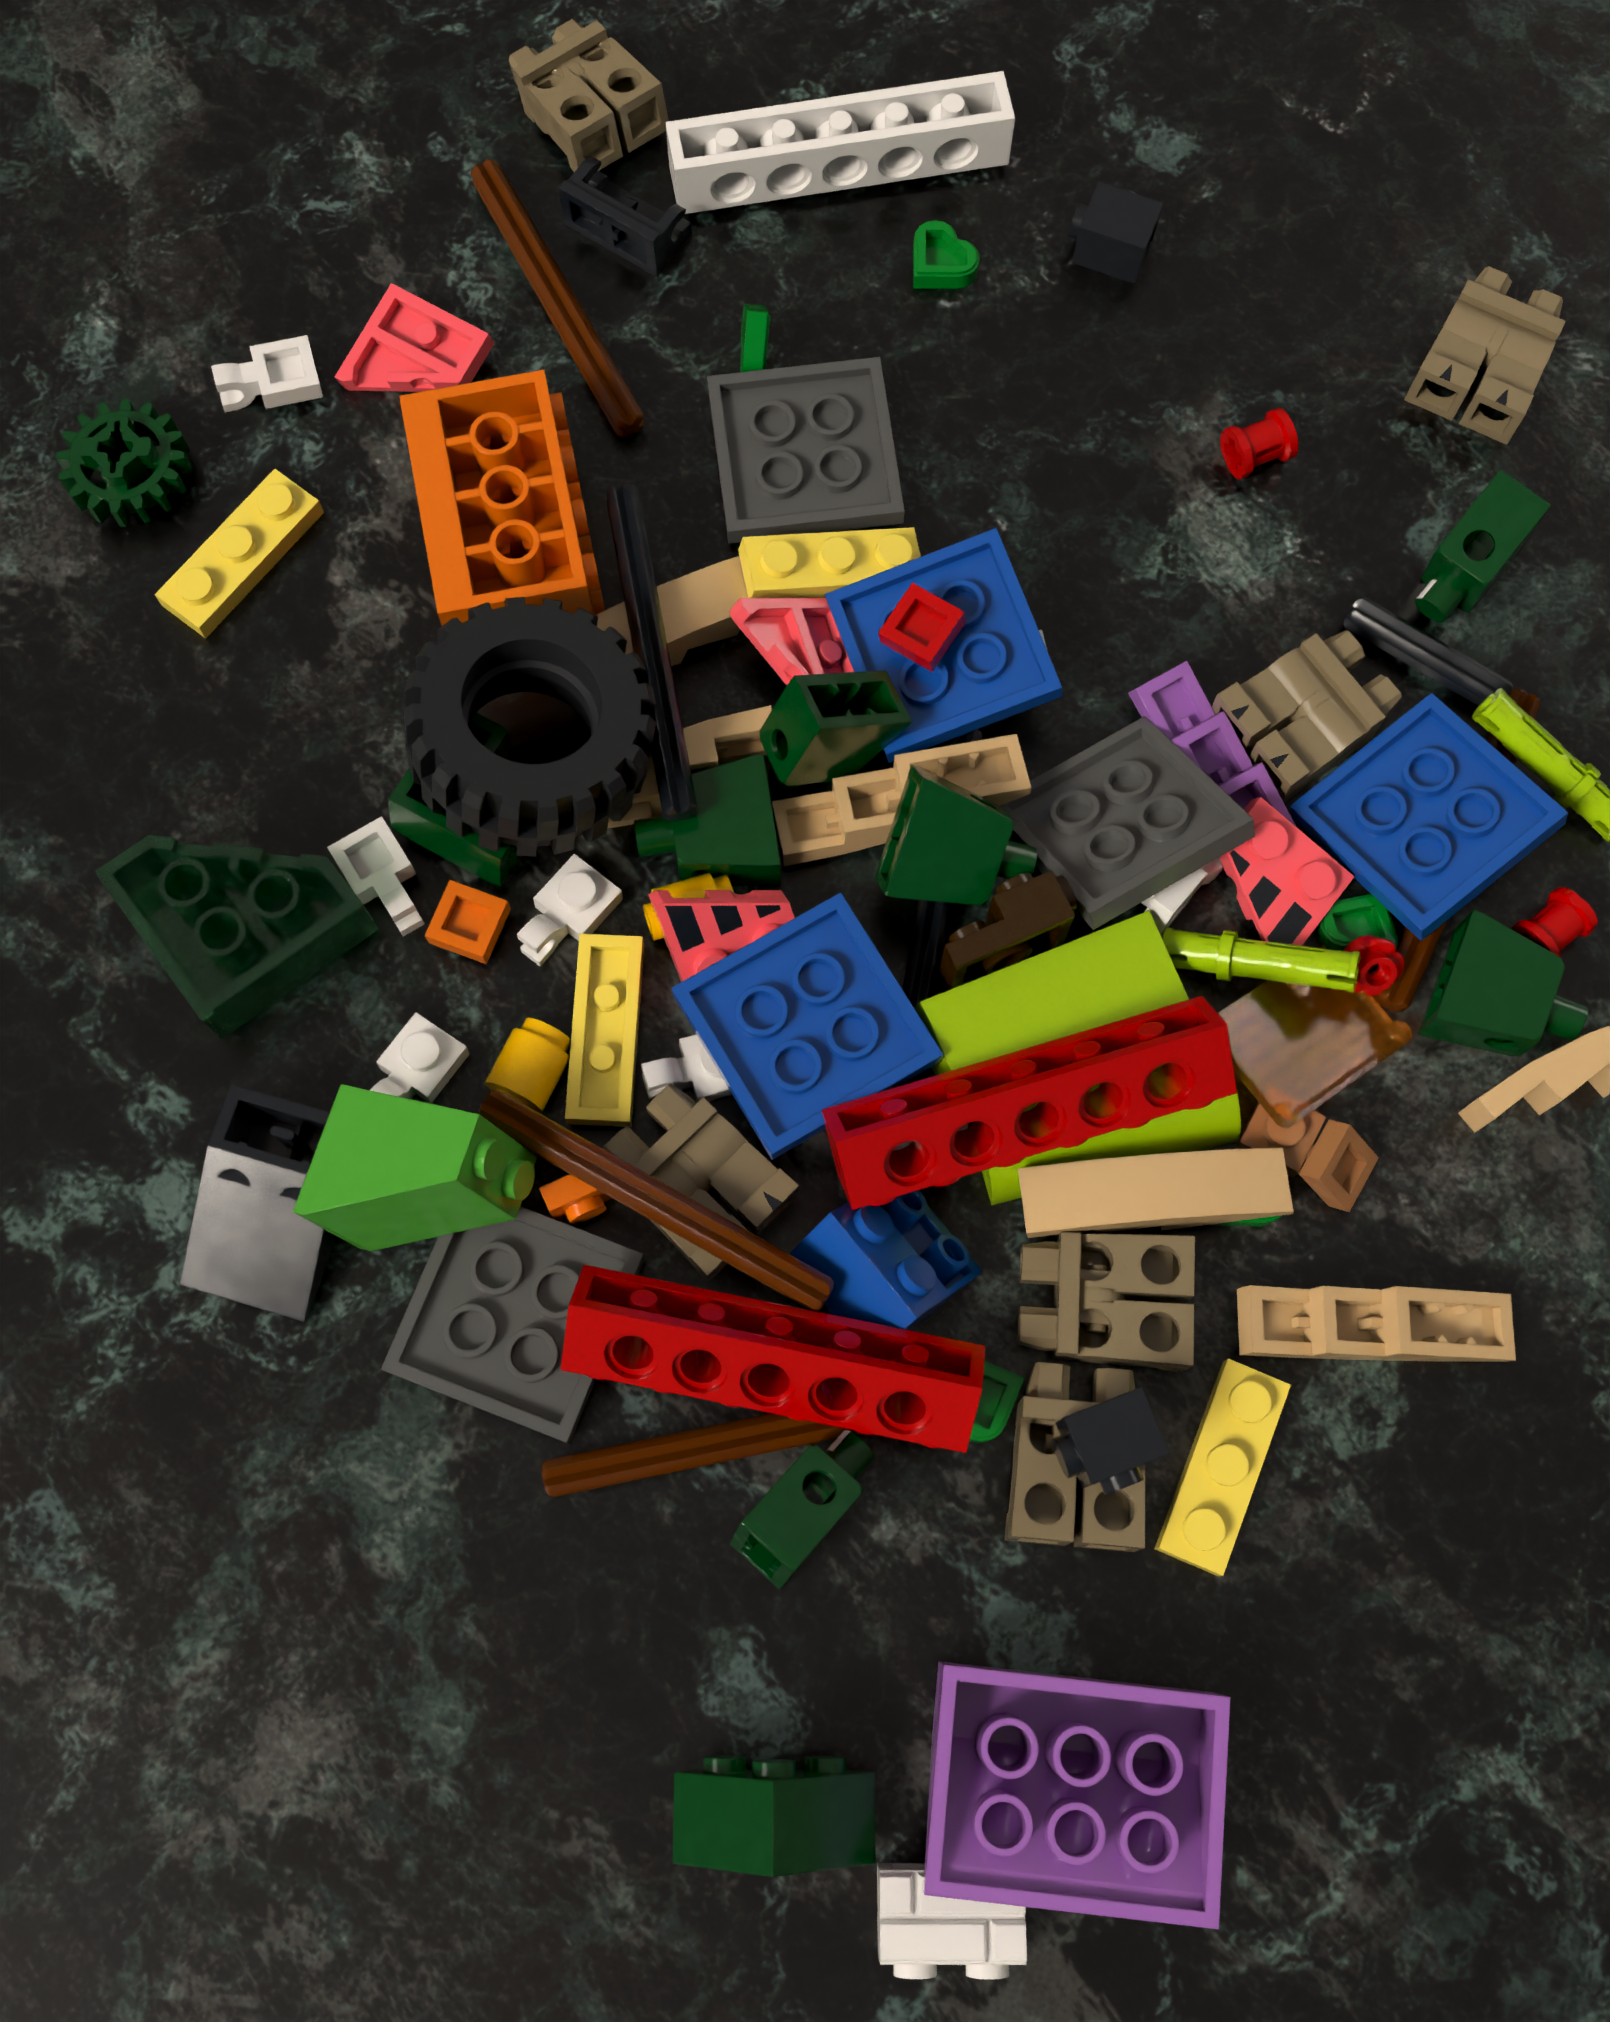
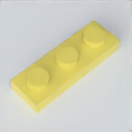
[155,469,324,639]
[738,527,921,598]
[565,934,645,1127]
[1154,1359,1291,1576]

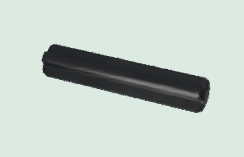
[1343,597,1513,706]

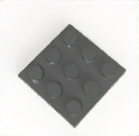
[707,357,905,544]
[1000,716,1255,930]
[381,1207,645,1444]

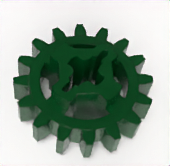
[55,398,192,527]

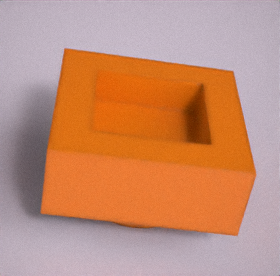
[425,880,511,964]
[539,1174,612,1225]

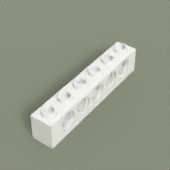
[665,71,1015,214]

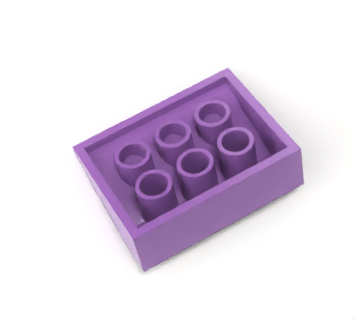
[923,1661,1230,1929]

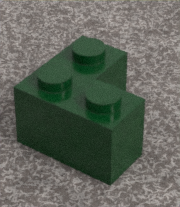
[388,712,520,888]
[673,1755,876,1877]

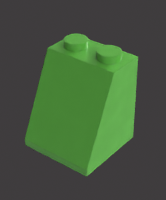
[293,1084,537,1251]

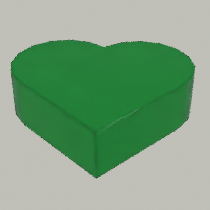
[913,220,980,289]
[740,304,770,372]
[1315,894,1398,970]
[969,1360,1024,1443]

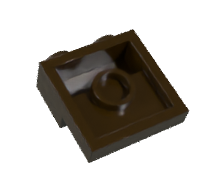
[938,870,1077,993]

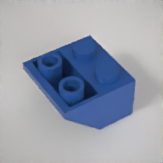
[789,1190,983,1331]

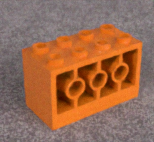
[399,370,605,626]

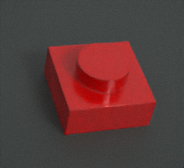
[878,583,966,672]

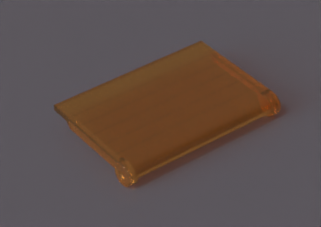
[1218,945,1412,1128]

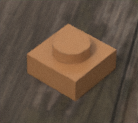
[1235,1087,1326,1177]
[1299,1119,1379,1212]

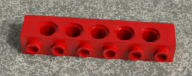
[821,996,1237,1210]
[561,1265,985,1453]

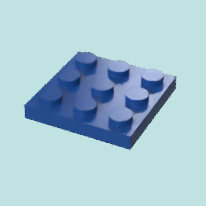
[825,528,1063,763]
[1290,693,1568,941]
[671,892,943,1160]

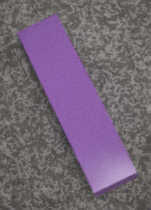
[1128,661,1296,826]

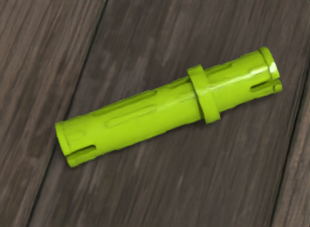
[1472,688,1610,842]
[1163,927,1360,993]

